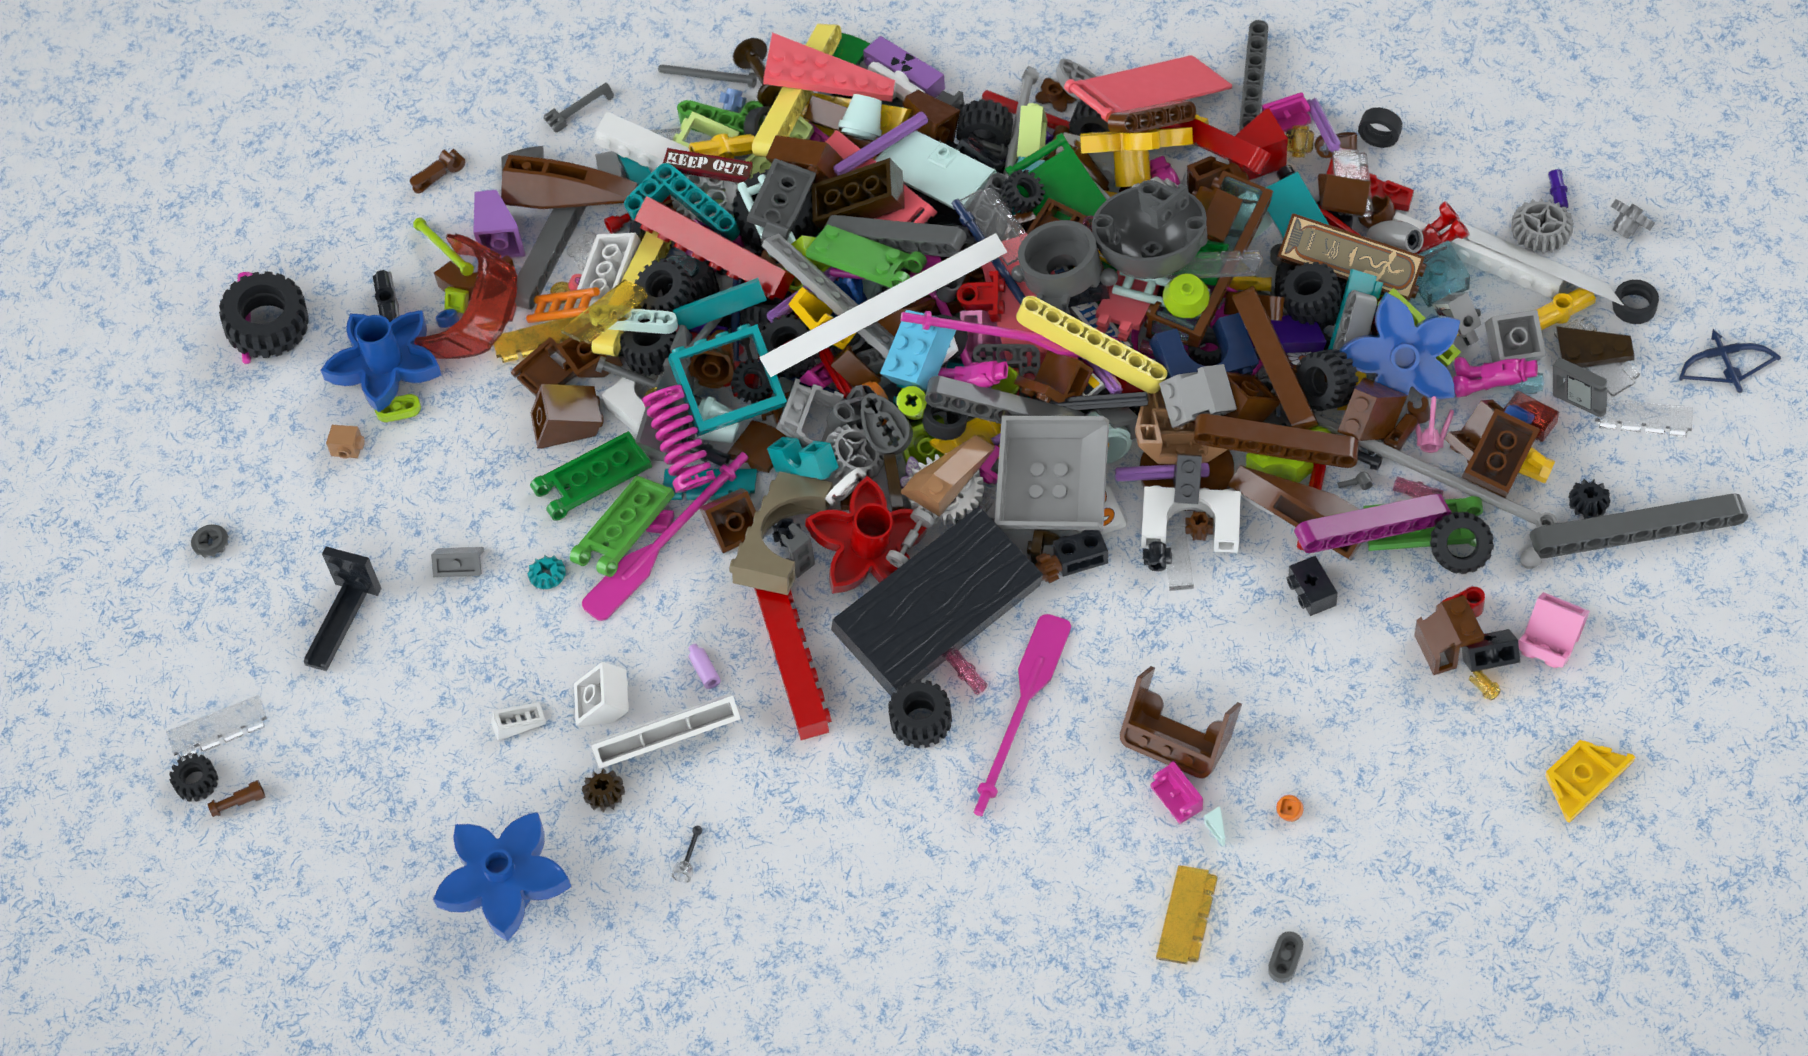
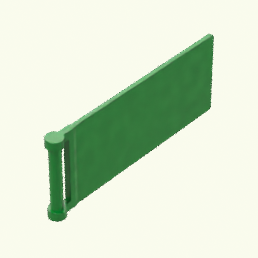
[1005,132,1117,304]

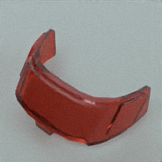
[414,233,517,359]

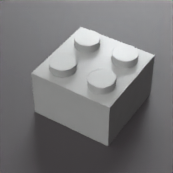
[1485,310,1546,363]

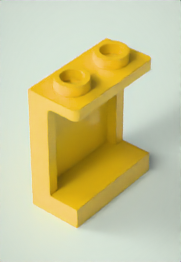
[788,287,856,350]

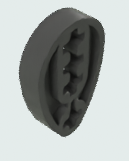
[861,393,913,455]

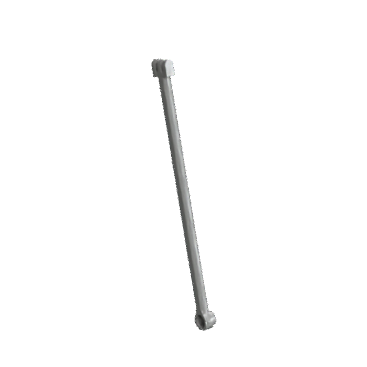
[988,66,1039,239]
[1312,409,1557,528]

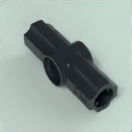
[372,270,400,322]

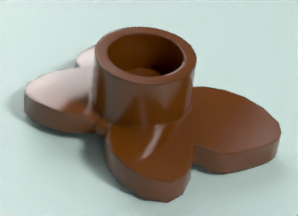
[1035,78,1078,112]

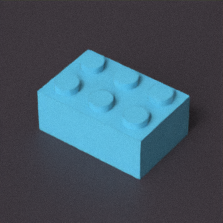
[880,310,956,392]

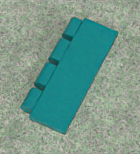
[1328,269,1383,350]
[663,468,758,500]

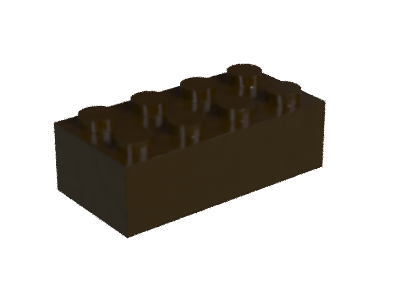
[812,158,904,230]

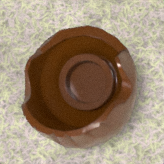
[1357,195,1396,229]

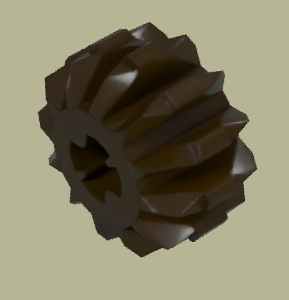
[582,768,625,812]

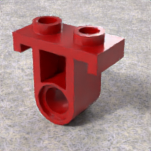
[957,271,1006,322]

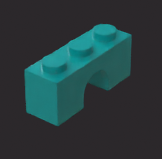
[767,437,839,480]

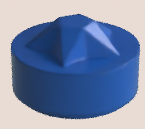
[435,309,459,328]

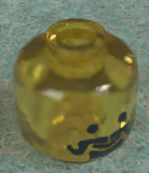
[1286,125,1314,158]

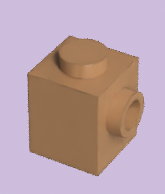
[326,424,365,459]

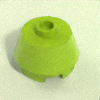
[1163,274,1210,319]

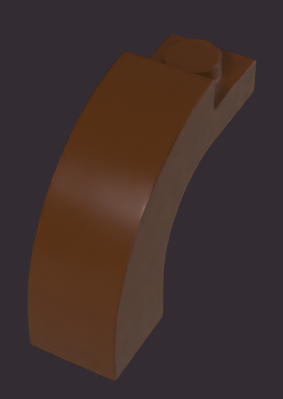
[434,255,516,301]

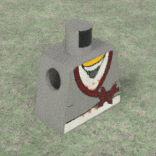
[1432,292,1481,346]

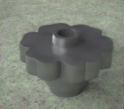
[1611,199,1655,239]

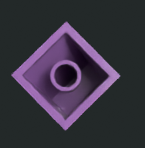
[473,190,526,260]

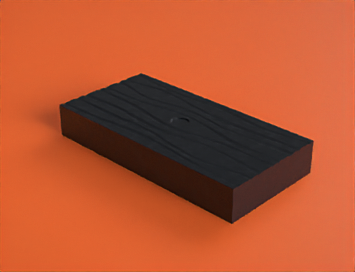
[831,506,1043,696]

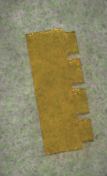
[561,279,648,344]
[492,317,583,363]
[1156,865,1218,965]

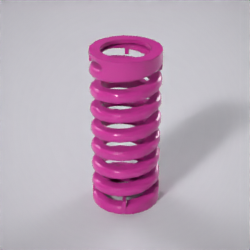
[642,385,716,493]

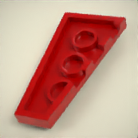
[1326,158,1414,212]

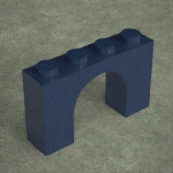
[1149,313,1259,380]

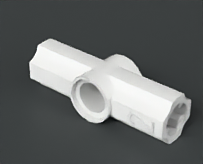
[867,61,925,101]

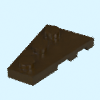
[1556,326,1634,368]

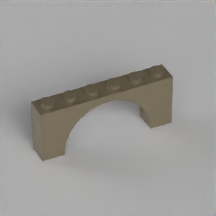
[729,471,833,595]

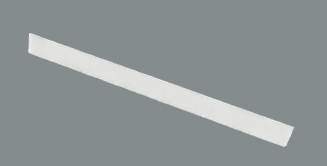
[759,233,1007,377]

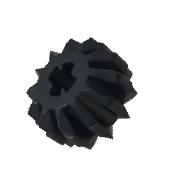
[1568,479,1611,519]

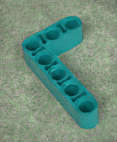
[624,163,740,241]

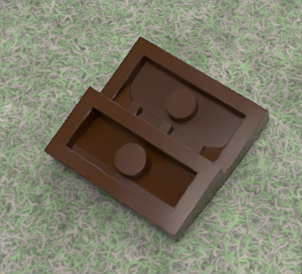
[727,420,787,473]

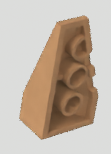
[901,435,995,517]

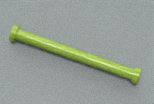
[413,217,474,276]

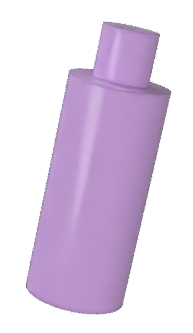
[688,644,721,689]

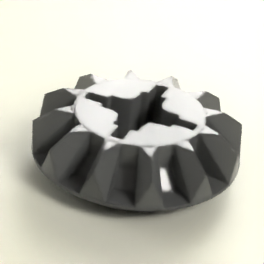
[191,524,229,558]

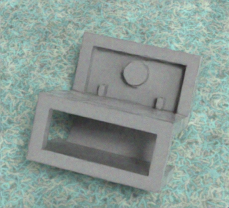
[1159,364,1237,428]

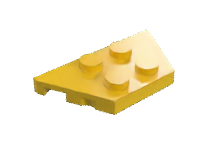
[929,418,1001,460]
[1545,740,1635,823]

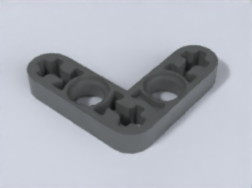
[972,344,1040,399]

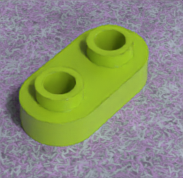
[374,394,421,422]

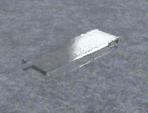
[1166,524,1194,591]

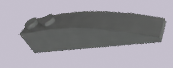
[635,325,695,462]

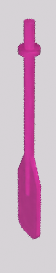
[900,311,1121,358]
[582,452,748,621]
[974,614,1071,816]

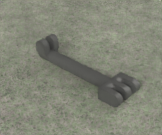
[543,82,614,132]

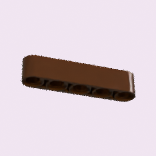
[1108,101,1196,133]

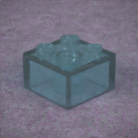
[1415,240,1470,308]

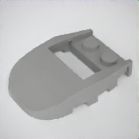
[776,379,861,458]

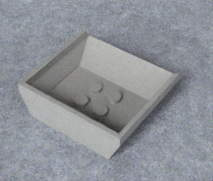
[994,416,1109,530]

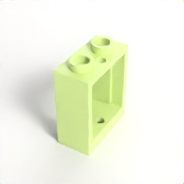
[1017,103,1047,160]
[672,111,739,147]

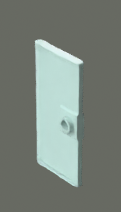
[875,130,996,210]

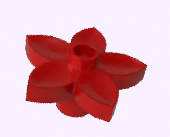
[805,476,928,594]

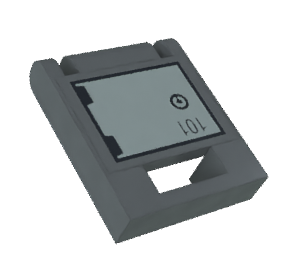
[1553,357,1607,417]

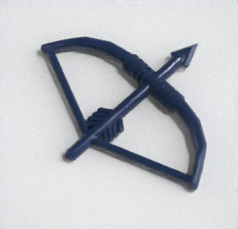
[1679,329,1781,393]

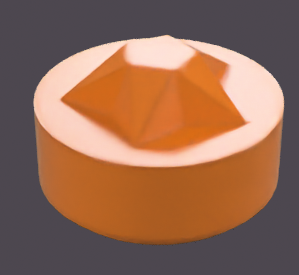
[1276,795,1304,822]

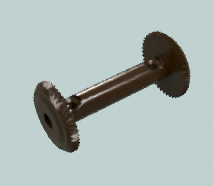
[733,38,782,107]

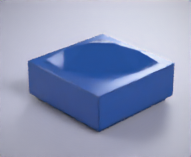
[1505,405,1535,424]

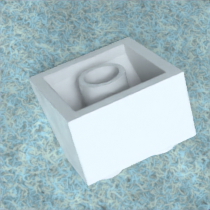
[574,662,629,727]

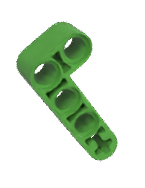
[677,100,765,136]

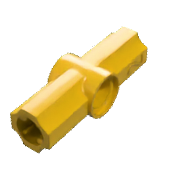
[688,134,755,159]
[1536,287,1596,331]

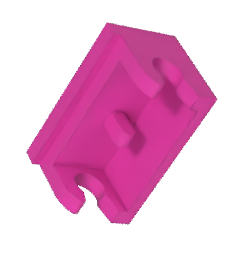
[1262,92,1311,132]
[1151,761,1203,824]

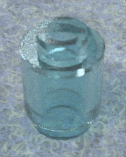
[1508,373,1544,394]

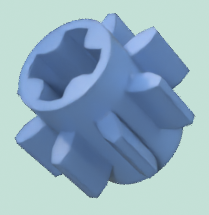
[719,88,747,112]

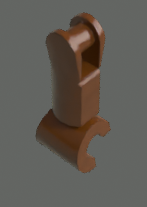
[410,148,465,194]
[1383,396,1430,451]

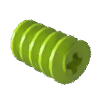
[897,386,927,420]

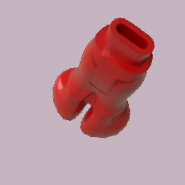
[1415,201,1470,261]

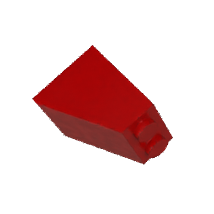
[1229,108,1288,181]

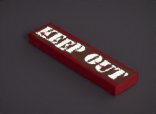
[663,148,753,183]

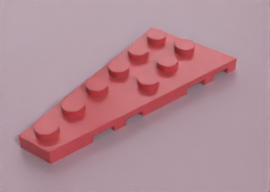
[763,32,895,102]

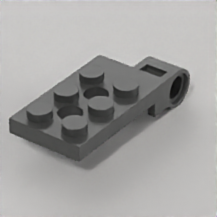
[747,158,816,242]

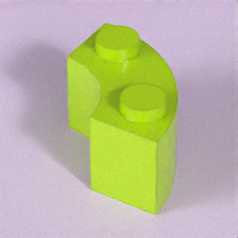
[1246,453,1313,483]

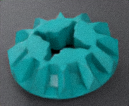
[527,555,566,589]

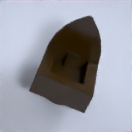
[1027,529,1061,564]

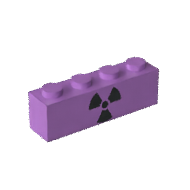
[863,36,945,98]

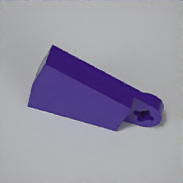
[1246,315,1326,353]

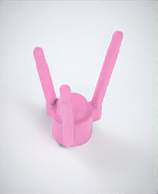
[1415,396,1454,453]

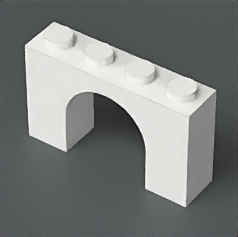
[602,371,703,434]
[1141,486,1241,553]

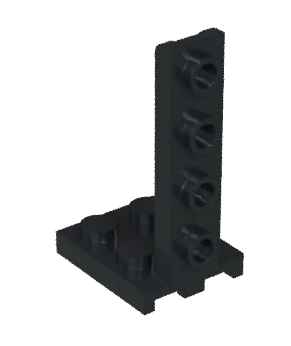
[304,546,382,671]

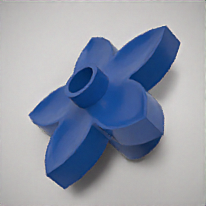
[1339,292,1460,399]
[320,310,442,412]
[433,812,572,941]

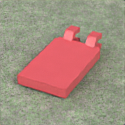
[1096,270,1162,342]

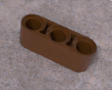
[1224,291,1285,321]

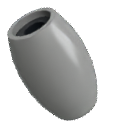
[1366,220,1424,253]

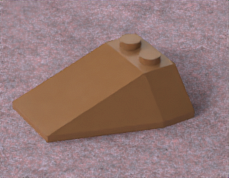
[1135,388,1228,464]

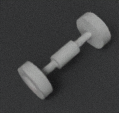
[886,509,935,568]

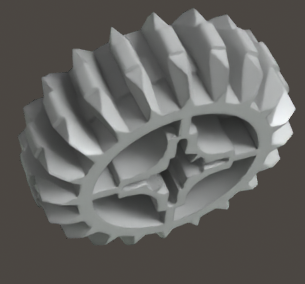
[1511,198,1574,254]
[825,424,884,483]

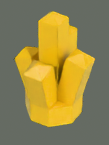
[1519,447,1555,484]

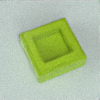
[445,286,469,314]

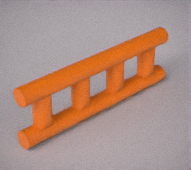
[526,287,600,323]

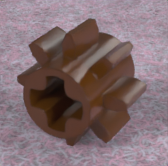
[1185,511,1214,541]
[1034,552,1062,584]

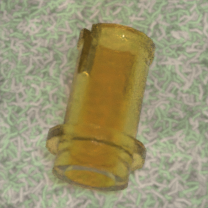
[1469,670,1501,700]

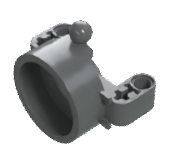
[1011,220,1118,315]

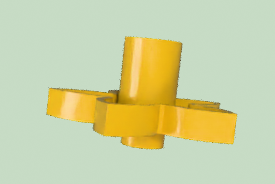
[1080,127,1193,187]

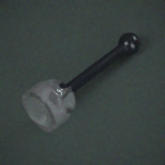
[671,825,702,883]

